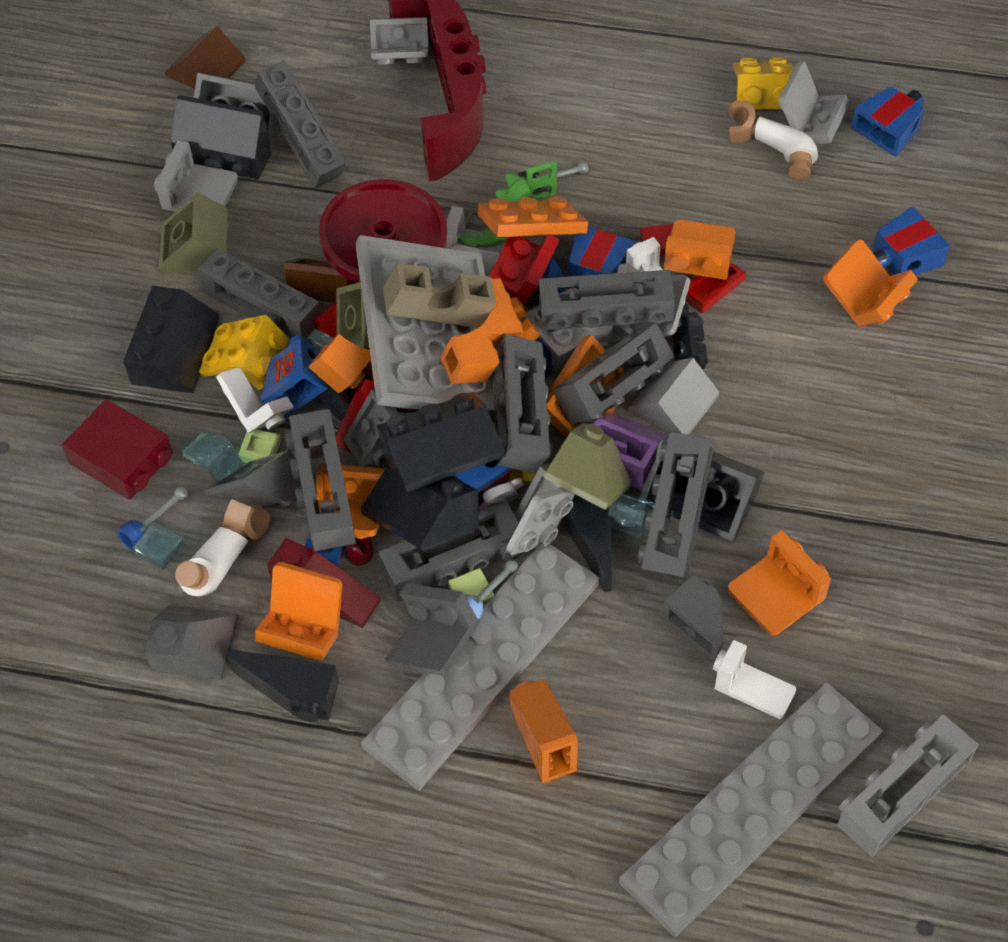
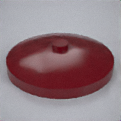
[319,179,447,283]

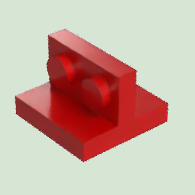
[488,234,560,305]

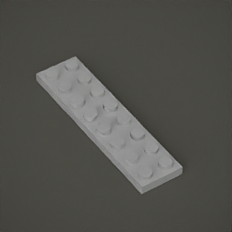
[361,543,600,791]
[619,682,883,938]

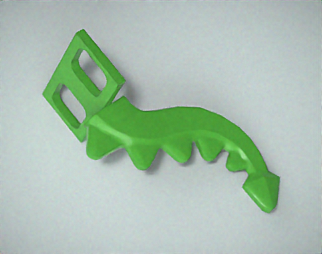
[460,161,557,248]

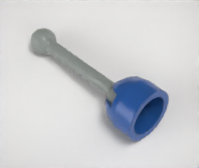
[116,487,188,551]

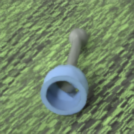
[465,560,518,619]

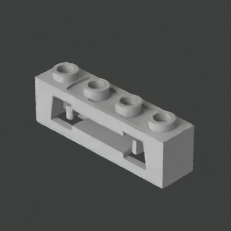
[837,714,979,857]

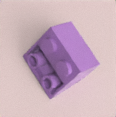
[594,413,667,491]

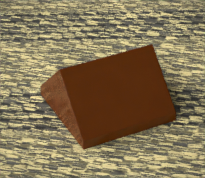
[165,26,245,89]
[284,257,357,303]

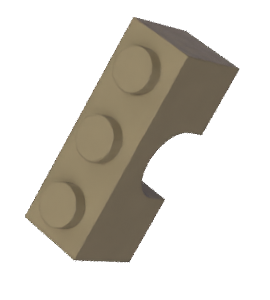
[383,263,496,328]

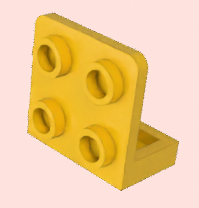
[733,57,794,109]
[199,315,290,391]

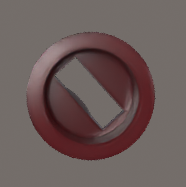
[345,538,373,566]

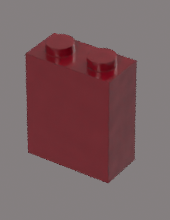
[62,399,173,500]

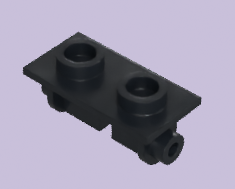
[672,303,708,370]

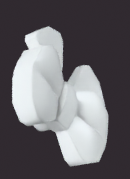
[478,479,524,511]

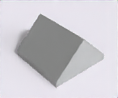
[628,358,719,435]

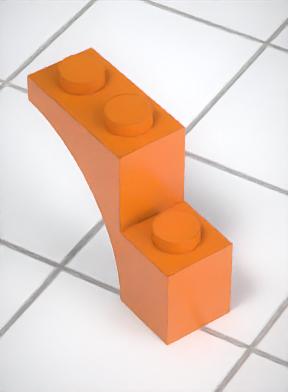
[440,278,523,385]
[308,334,374,393]

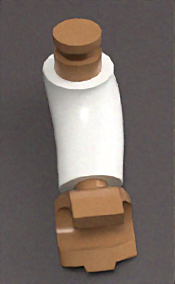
[727,100,818,180]
[175,499,271,597]

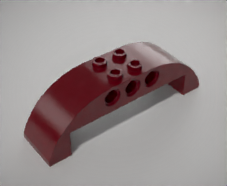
[388,0,487,182]

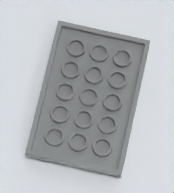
[355,235,505,419]

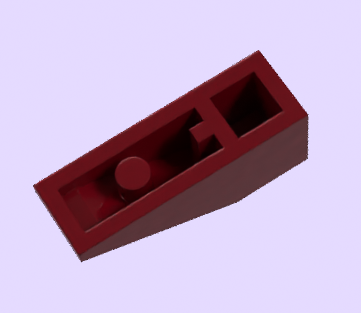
[267,538,381,628]

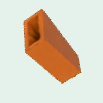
[510,679,578,783]

